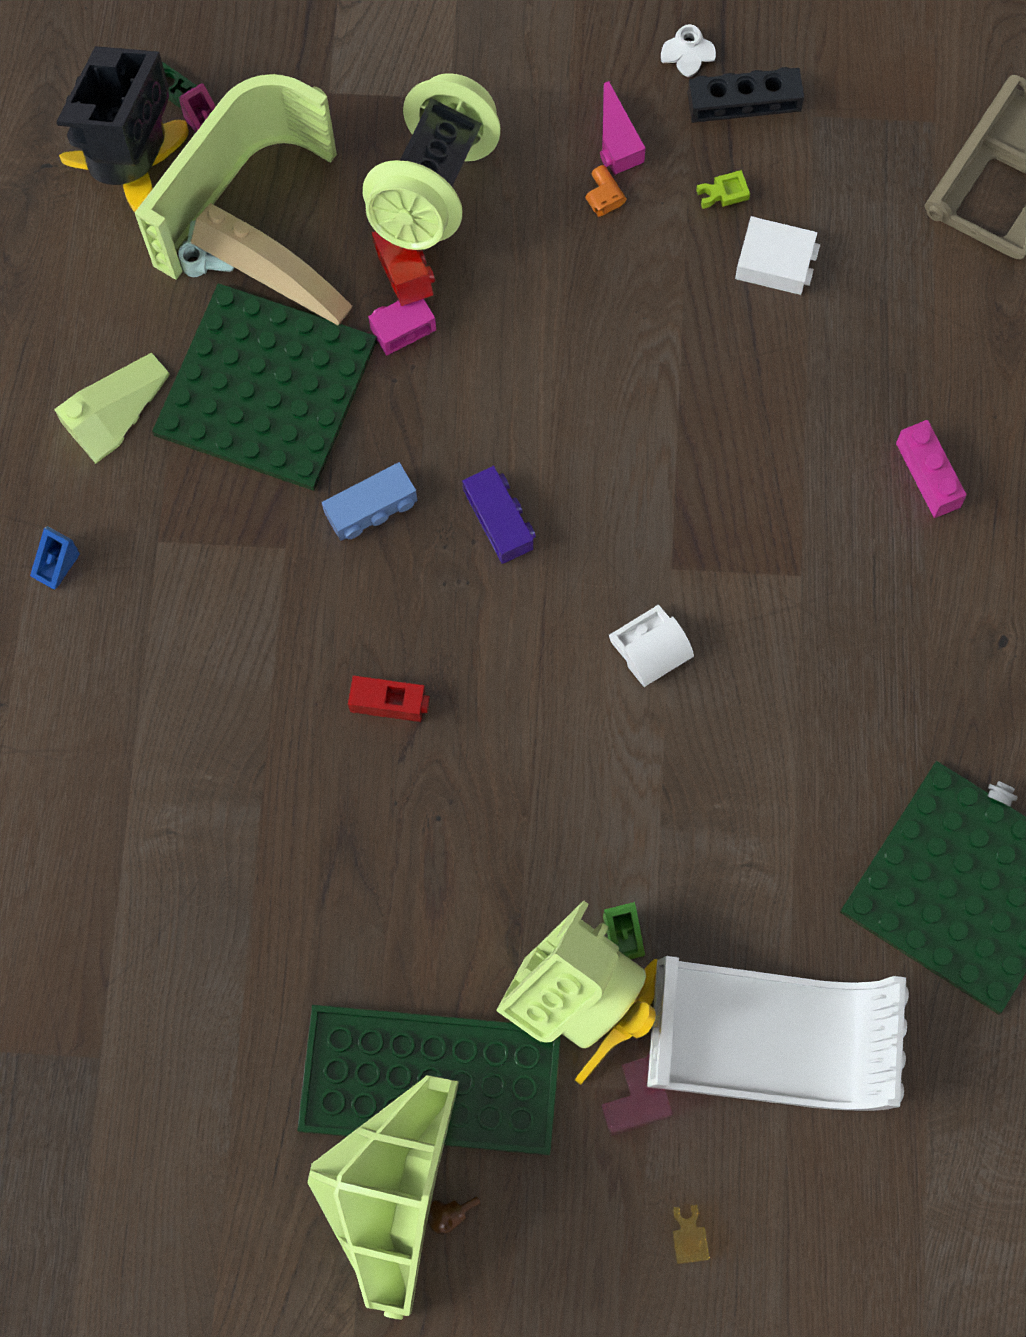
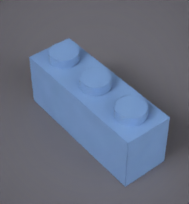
[322,462,417,541]

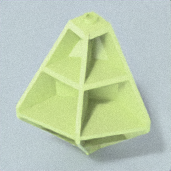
[308,1075,459,1320]

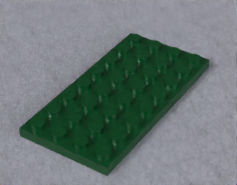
[297,1005,561,1156]

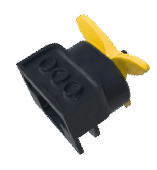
[56,46,189,212]

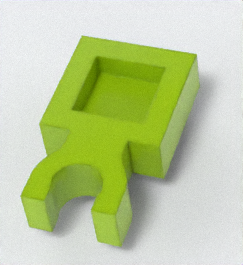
[696,170,750,209]

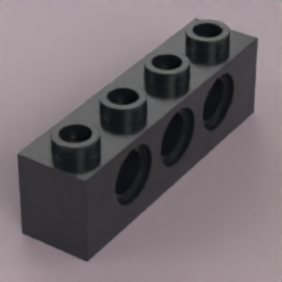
[687,67,804,123]

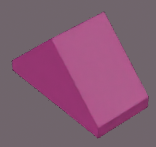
[178,83,216,133]

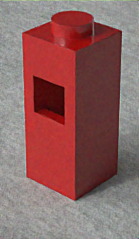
[348,676,430,722]

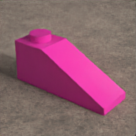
[600,81,645,175]

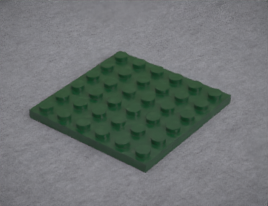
[152,283,377,491]
[839,761,1026,1015]

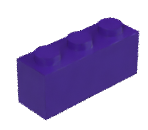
[462,466,536,564]

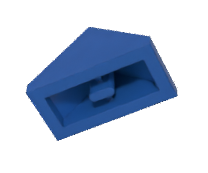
[30,526,80,590]

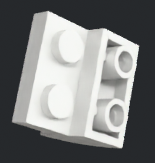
[609,605,694,687]

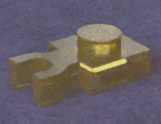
[672,1204,710,1264]

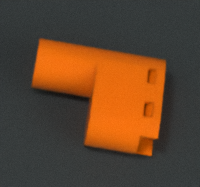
[585,165,627,217]

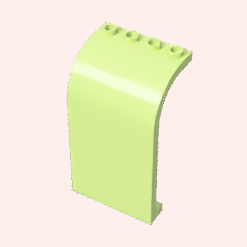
[135,74,337,280]

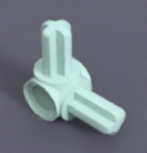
[178,220,234,277]

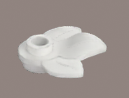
[661,24,716,77]

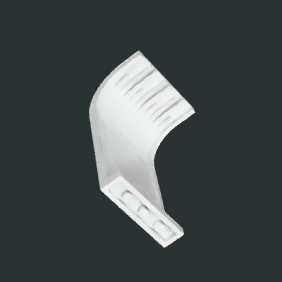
[647,956,909,1111]

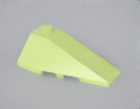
[54,353,170,464]

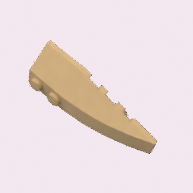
[191,203,352,325]

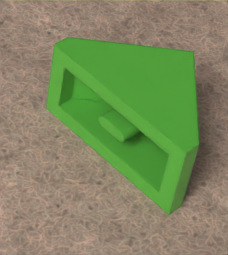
[603,902,645,959]

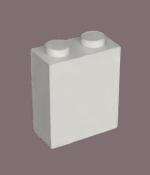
[735,216,820,295]

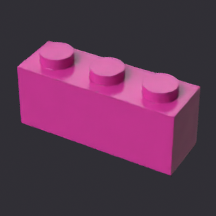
[896,420,967,518]

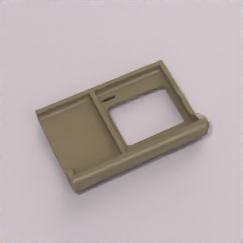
[925,75,1026,259]

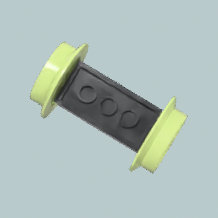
[363,74,501,250]

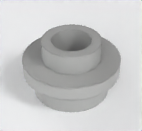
[988,781,1018,807]

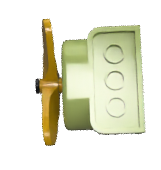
[496,901,658,1085]

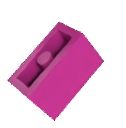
[368,299,436,356]

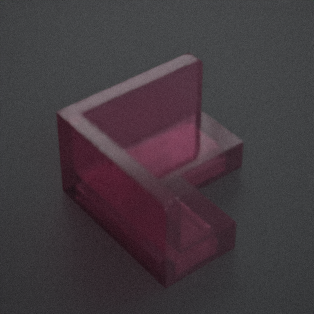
[601,1054,673,1136]

